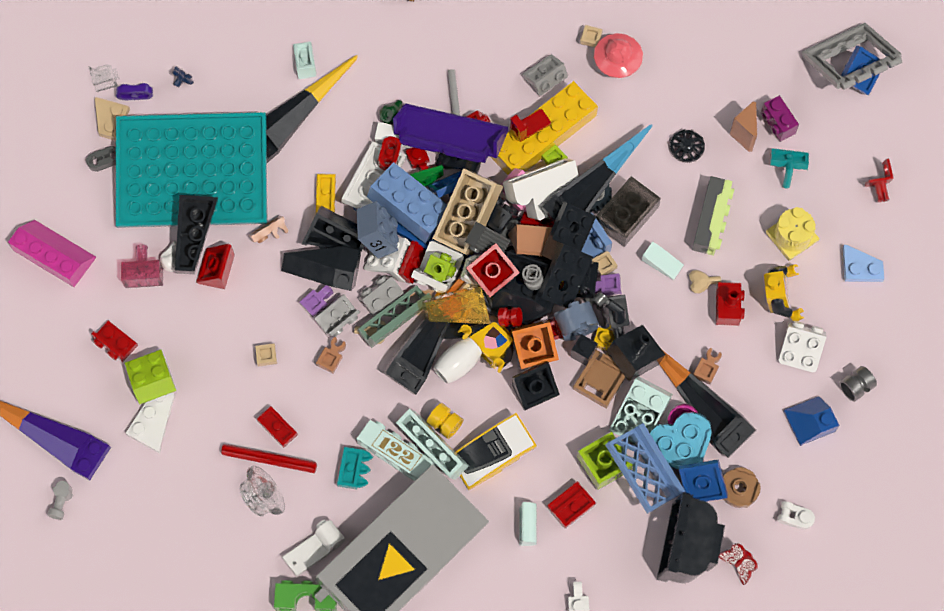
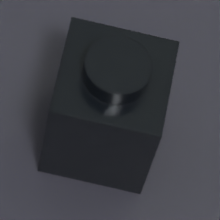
[571,334,598,366]

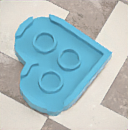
[650,412,712,469]

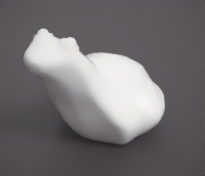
[160,241,177,272]

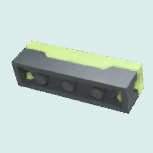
[692,176,734,256]

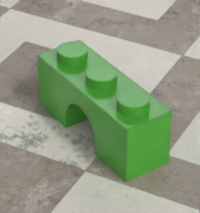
[274,580,337,611]

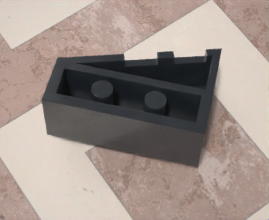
[301,206,364,252]

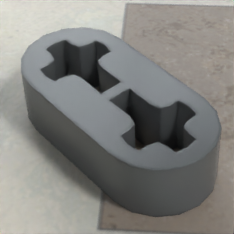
[86,146,116,172]

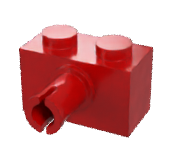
[716,282,745,326]

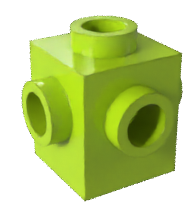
[424,252,456,282]

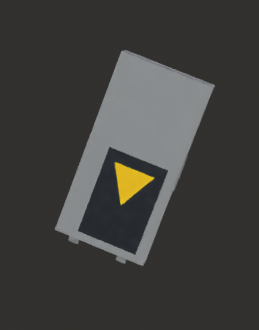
[314,464,489,611]

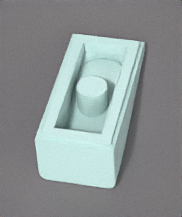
[293,42,316,79]
[642,242,684,280]

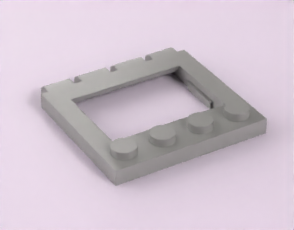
[802,23,902,90]

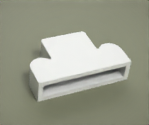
[503,159,579,220]

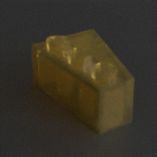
[422,285,491,324]

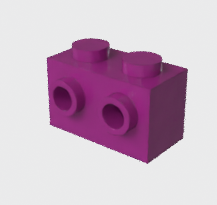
[761,95,799,142]

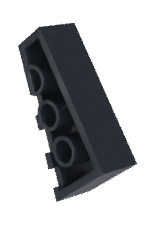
[175,195,218,275]

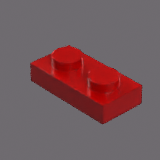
[257,406,298,448]

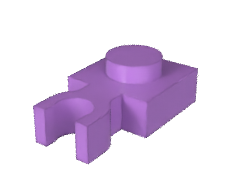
[595,273,622,296]

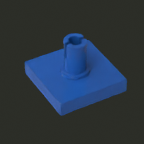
[841,45,880,96]
[428,171,462,198]
[679,459,728,502]

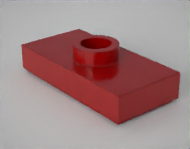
[398,241,426,284]

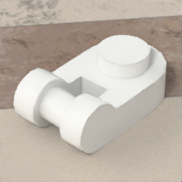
[777,501,815,530]

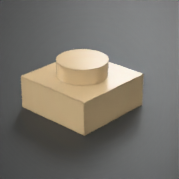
[580,25,603,47]
[592,251,618,276]
[255,343,277,366]

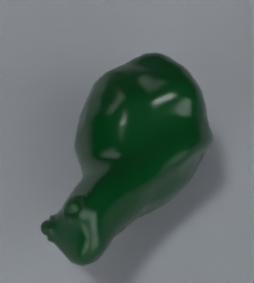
[379,99,403,125]

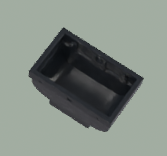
[657,492,725,583]

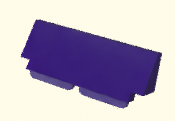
[393,103,508,163]

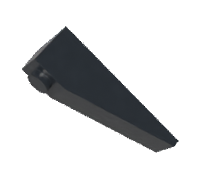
[281,246,362,291]

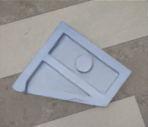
[843,245,884,282]

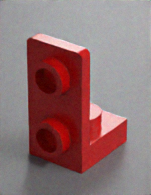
[510,109,551,142]

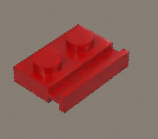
[547,481,596,529]

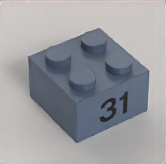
[357,201,399,259]

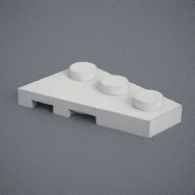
[126,393,175,454]

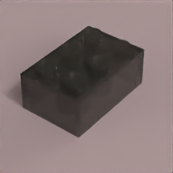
[596,176,661,247]

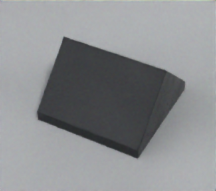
[512,361,560,410]

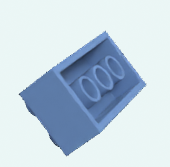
[367,162,447,244]

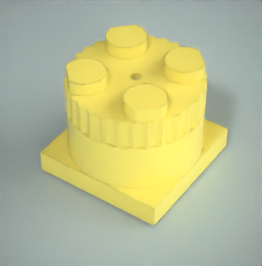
[766,207,820,261]

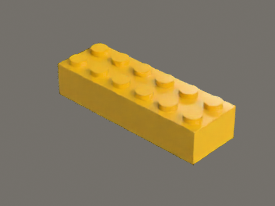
[491,81,598,175]

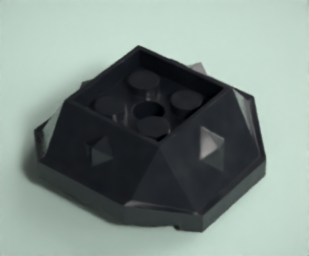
[478,246,562,326]

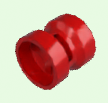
[498,307,523,327]

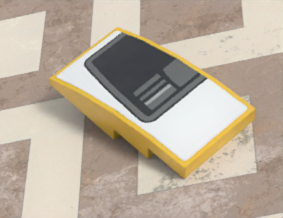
[456,413,537,490]

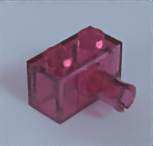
[121,245,163,288]

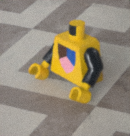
[764,264,804,321]
[458,322,515,373]

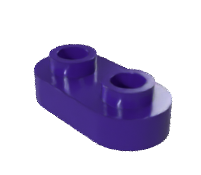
[116,83,153,100]

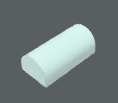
[519,502,537,546]

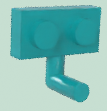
[770,148,809,189]

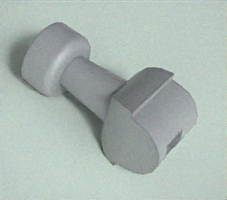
[47,481,73,520]

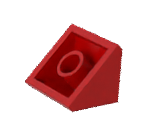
[465,243,520,297]
[196,244,235,289]

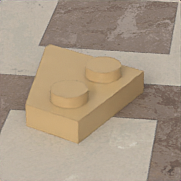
[95,97,130,141]

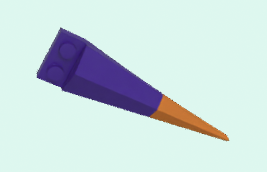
[0,401,111,481]

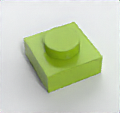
[541,144,568,165]

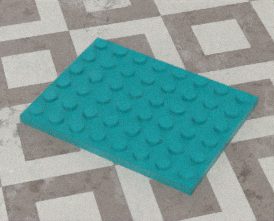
[116,112,267,228]

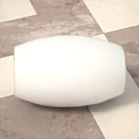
[433,337,482,384]

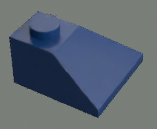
[784,396,840,446]

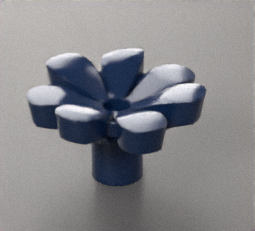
[172,66,194,87]

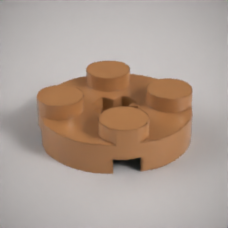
[723,467,761,508]

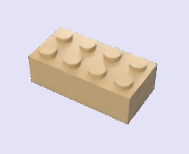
[432,169,503,256]

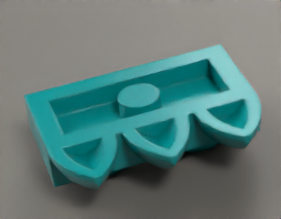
[337,447,373,490]

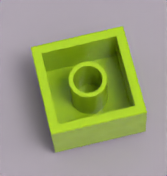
[125,349,177,405]
[577,432,633,490]

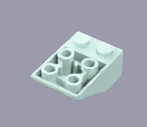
[609,376,673,443]

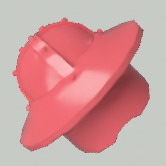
[594,33,643,78]

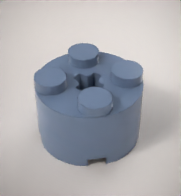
[554,301,599,341]

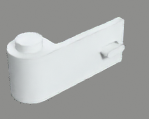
[282,520,345,577]

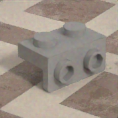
[358,275,404,317]
[313,294,360,337]

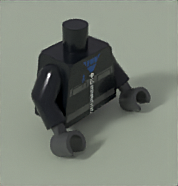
[583,293,630,339]

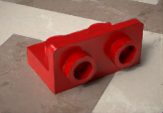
[91,320,138,363]

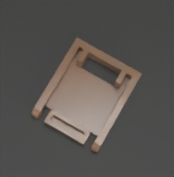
[573,350,626,409]

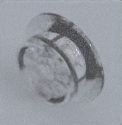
[240,466,285,516]

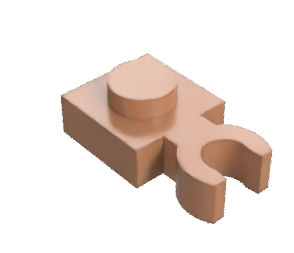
[316,337,346,374]
[693,348,722,385]

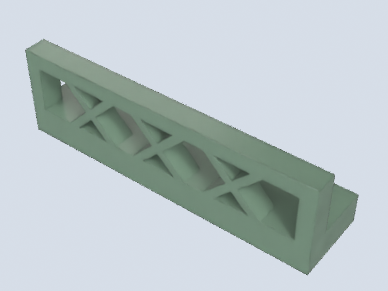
[357,285,434,348]

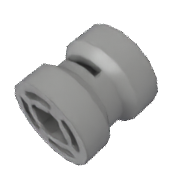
[522,265,544,290]

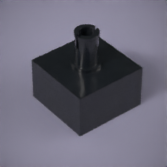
[607,325,666,381]

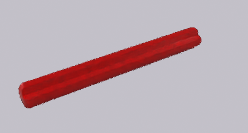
[221,444,317,473]

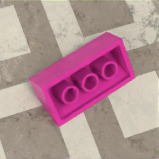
[8,220,96,287]

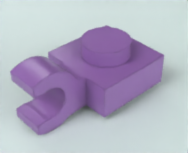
[300,285,334,317]

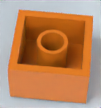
[511,320,559,369]

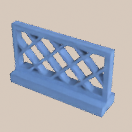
[605,423,685,514]

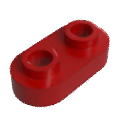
[378,136,401,171]

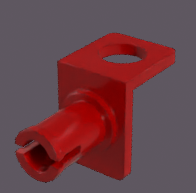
[865,158,894,203]

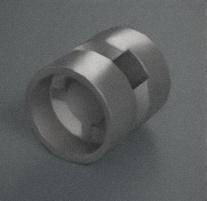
[839,366,877,402]

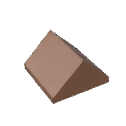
[730,102,757,152]
[508,224,552,256]

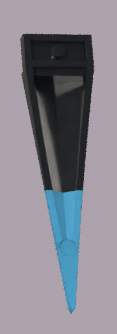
[541,124,653,231]

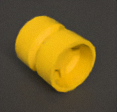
[427,403,464,439]

